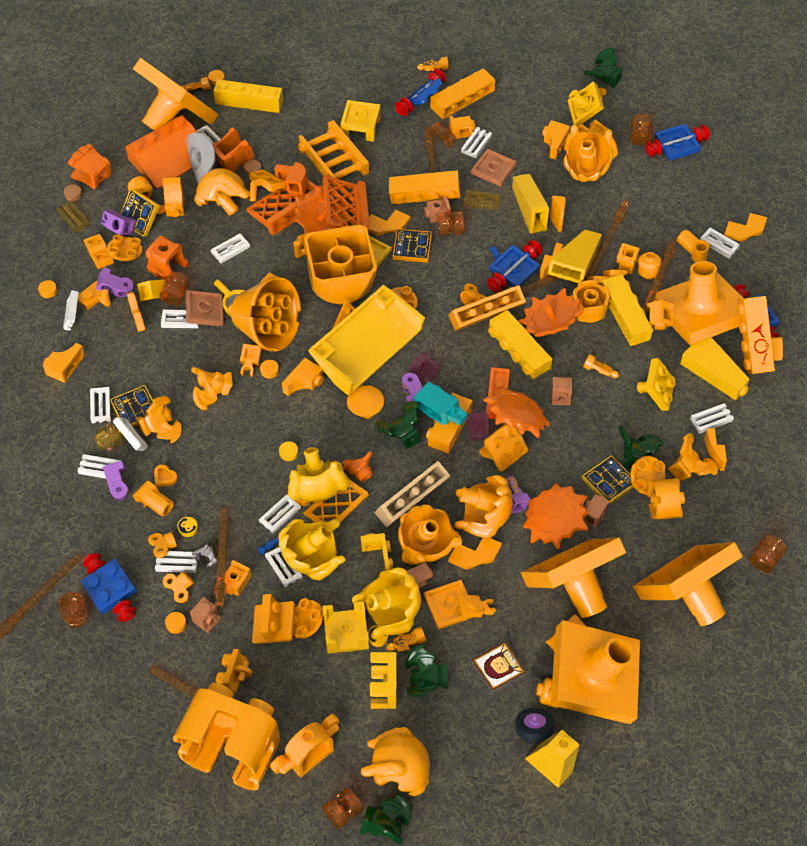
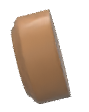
[244,160,261,176]
[64,184,82,201]

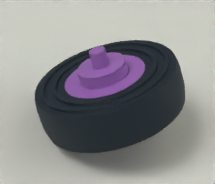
[515,708,555,742]

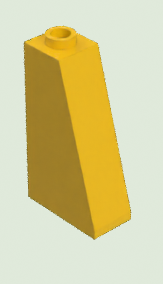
[512,174,549,234]
[548,229,602,283]
[680,337,749,400]
[525,730,580,788]

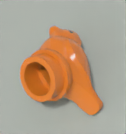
[342,451,374,482]

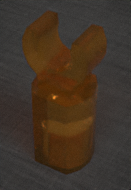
[431,122,456,148]

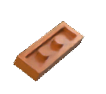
[486,367,510,419]

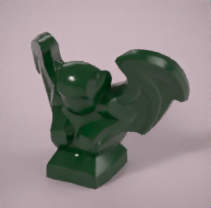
[584,48,622,88]
[375,401,420,449]
[618,425,664,469]
[406,645,448,697]
[360,793,411,845]

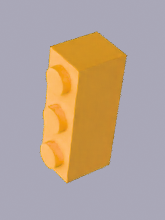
[426,393,473,454]

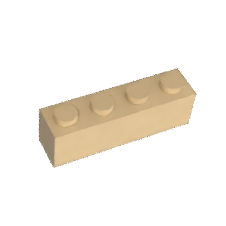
[374,461,450,528]

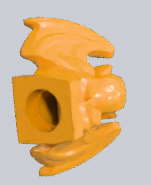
[191,366,232,410]
[135,396,182,443]
[668,433,718,481]

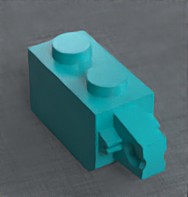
[414,382,468,425]

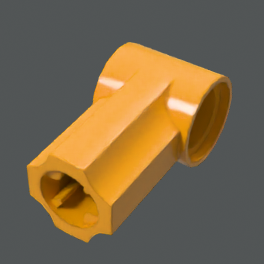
[677,230,709,262]
[133,481,174,517]

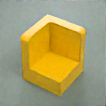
[137,279,168,302]

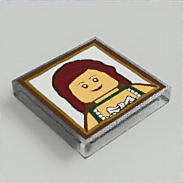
[469,640,528,695]

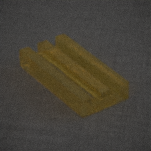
[463,190,500,210]
[56,200,90,233]

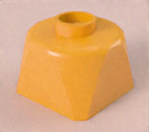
[304,224,377,304]

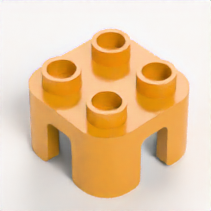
[173,683,281,791]

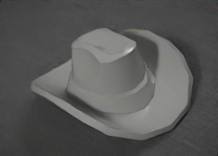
[186,133,216,183]

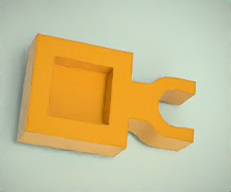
[240,344,263,377]
[458,595,496,618]

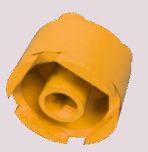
[573,280,610,323]
[648,478,685,520]

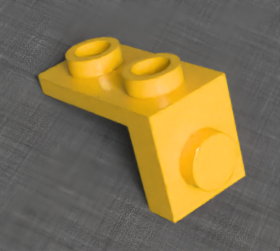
[360,533,394,570]

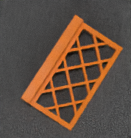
[323,175,370,232]
[246,180,324,236]

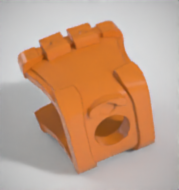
[212,127,254,172]
[68,143,111,190]
[146,235,189,283]

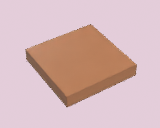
[471,149,517,187]
[185,290,224,326]

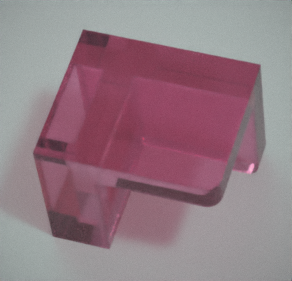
[410,352,440,385]
[468,412,489,441]

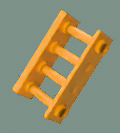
[298,120,369,188]

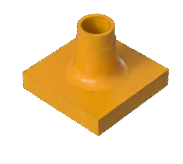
[133,58,219,130]
[652,261,744,345]
[520,538,626,618]
[633,542,743,626]
[551,620,640,724]

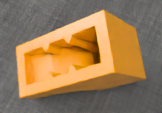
[542,120,570,160]
[163,177,185,217]
[43,343,85,383]
[282,358,324,396]

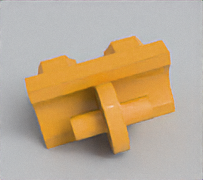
[215,649,253,693]

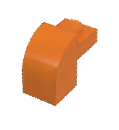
[274,162,309,196]

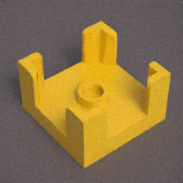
[341,100,381,142]
[323,601,369,654]
[370,652,397,709]

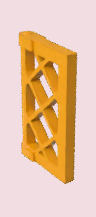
[303,478,369,523]

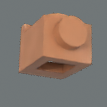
[424,196,451,223]
[551,377,572,405]
[583,494,609,528]
[407,562,433,589]
[190,597,222,633]

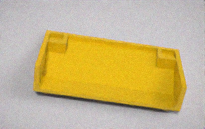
[309,285,425,396]

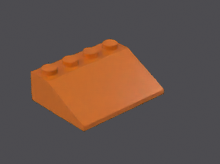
[125,115,197,189]

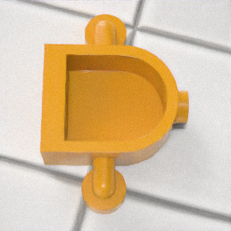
[270,714,340,778]

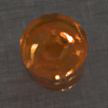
[630,114,653,146]
[437,211,465,236]
[160,272,190,306]
[749,535,787,573]
[58,592,90,628]
[322,787,364,830]

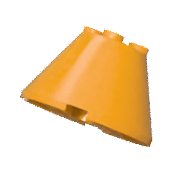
[228,277,301,351]

